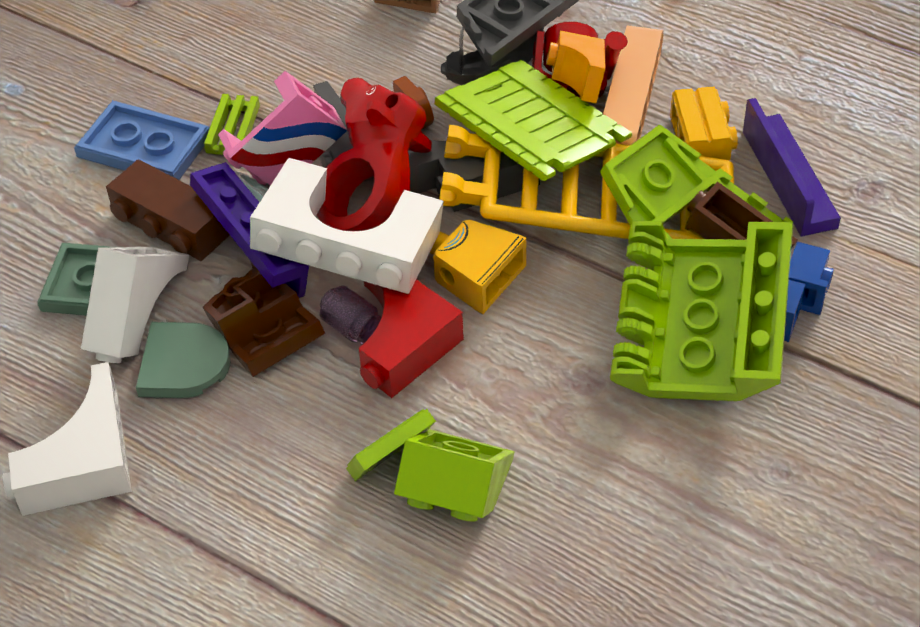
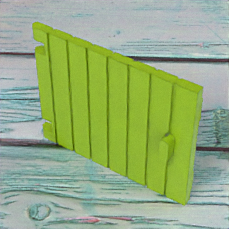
[434,60,632,181]

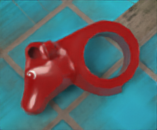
[316,78,432,232]

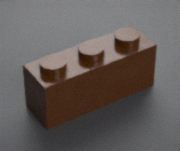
[106,159,230,261]

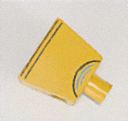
[430,219,526,314]

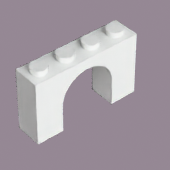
[250,158,444,294]

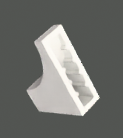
[81,247,189,363]
[2,362,132,516]

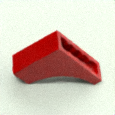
[358,279,464,398]

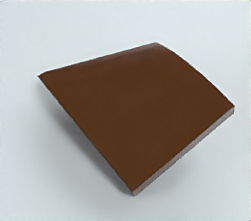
[203,262,325,377]

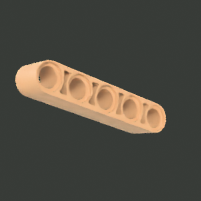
[603,25,663,145]

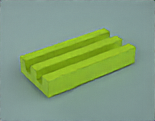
[204,94,260,155]

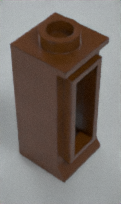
[685,181,798,251]

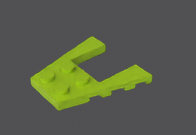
[600,124,794,239]

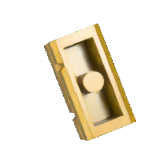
[670,86,738,161]

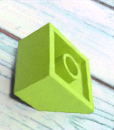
[394,429,515,522]

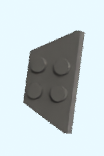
[456,0,579,66]

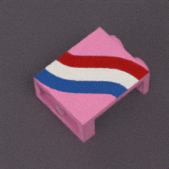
[218,71,347,185]

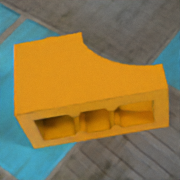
[546,30,605,103]

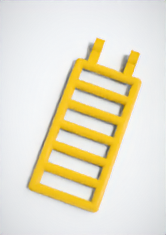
[439,125,734,239]

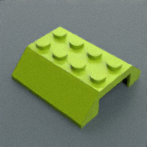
[610,221,793,401]

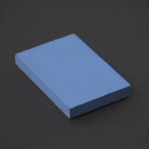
[74,100,210,180]

